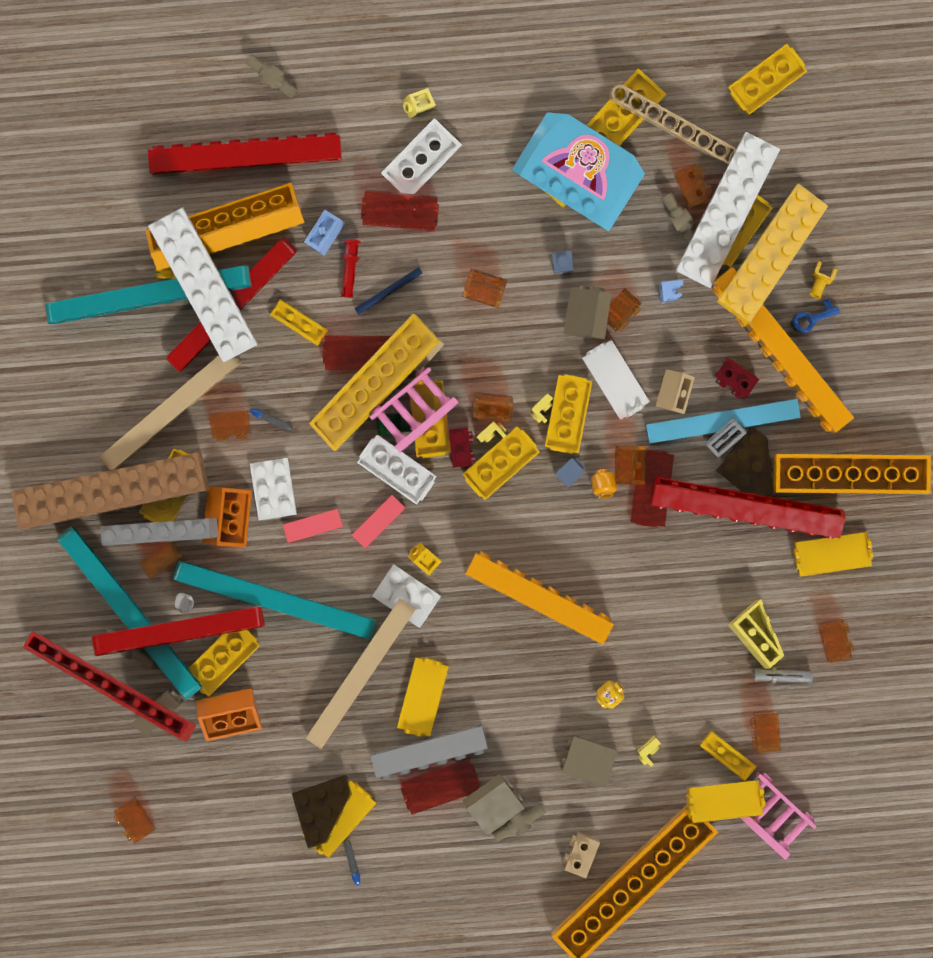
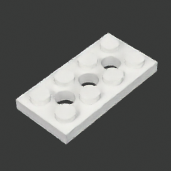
[381,118,462,201]

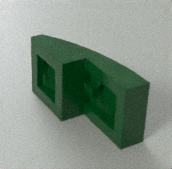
[376,412,412,435]

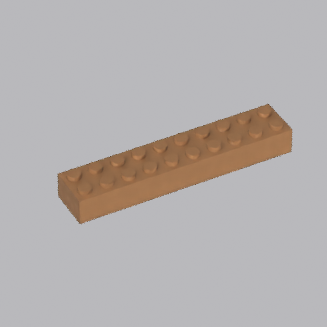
[11,452,209,530]

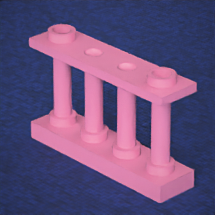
[370,367,459,452]
[741,772,817,860]

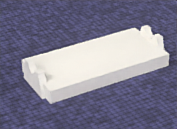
[582,340,650,420]
[357,435,437,505]

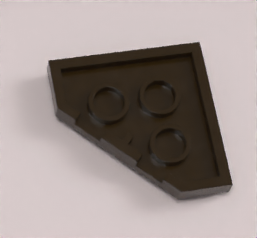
[716,426,773,496]
[292,775,352,849]

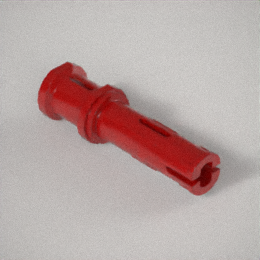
[341,239,361,298]

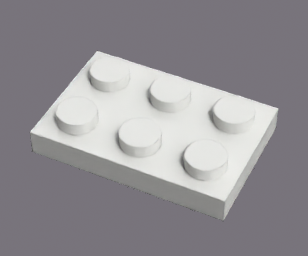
[250,458,297,520]
[372,564,441,628]

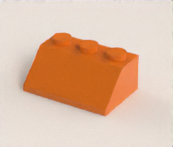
[202,486,252,547]
[196,688,262,742]

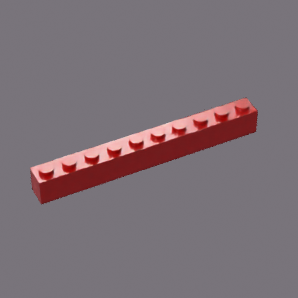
[148,132,342,175]
[651,476,846,539]
[22,631,197,742]

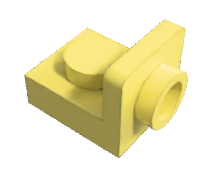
[402,88,436,118]
[531,393,553,423]
[477,422,506,443]
[637,736,661,767]

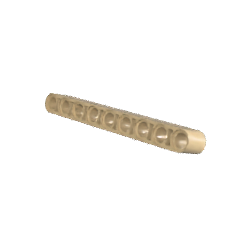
[609,85,737,166]
[99,355,242,471]
[305,599,416,749]

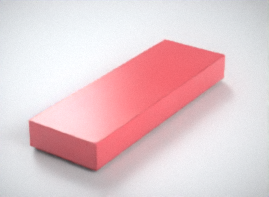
[352,495,405,548]
[283,509,343,543]

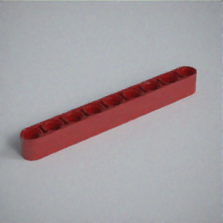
[166,237,298,373]
[91,607,265,656]

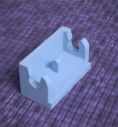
[304,210,345,256]
[659,280,683,304]

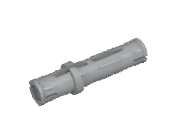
[754,668,813,683]

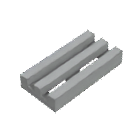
[705,418,747,458]

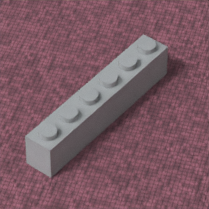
[101,518,218,546]
[370,724,488,780]

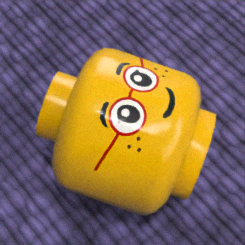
[596,680,624,709]

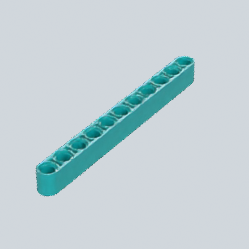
[45,266,251,325]
[56,525,202,700]
[172,560,377,639]

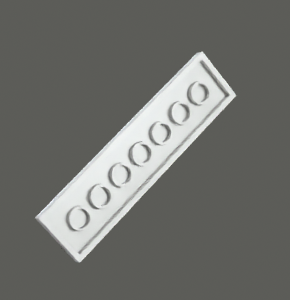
[675,132,780,288]
[148,207,258,362]

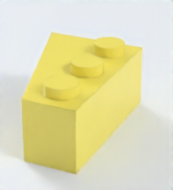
[728,599,784,669]

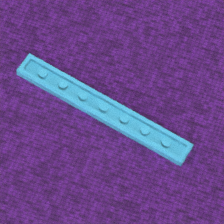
[646,399,801,444]

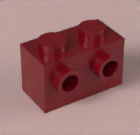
[713,358,760,399]
[449,427,475,468]

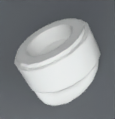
[175,593,194,613]

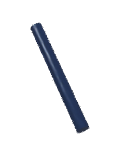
[354,267,423,315]

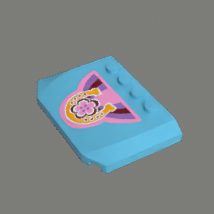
[512,112,645,231]

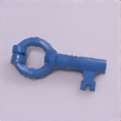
[791,299,840,333]

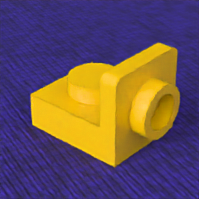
[408,543,442,575]

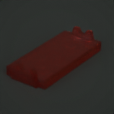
[361,189,439,232]
[323,335,391,370]
[630,449,674,528]
[400,758,480,815]

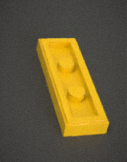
[270,299,328,346]
[700,730,757,781]

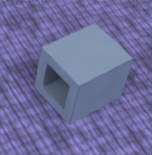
[551,251,574,274]
[555,458,585,487]

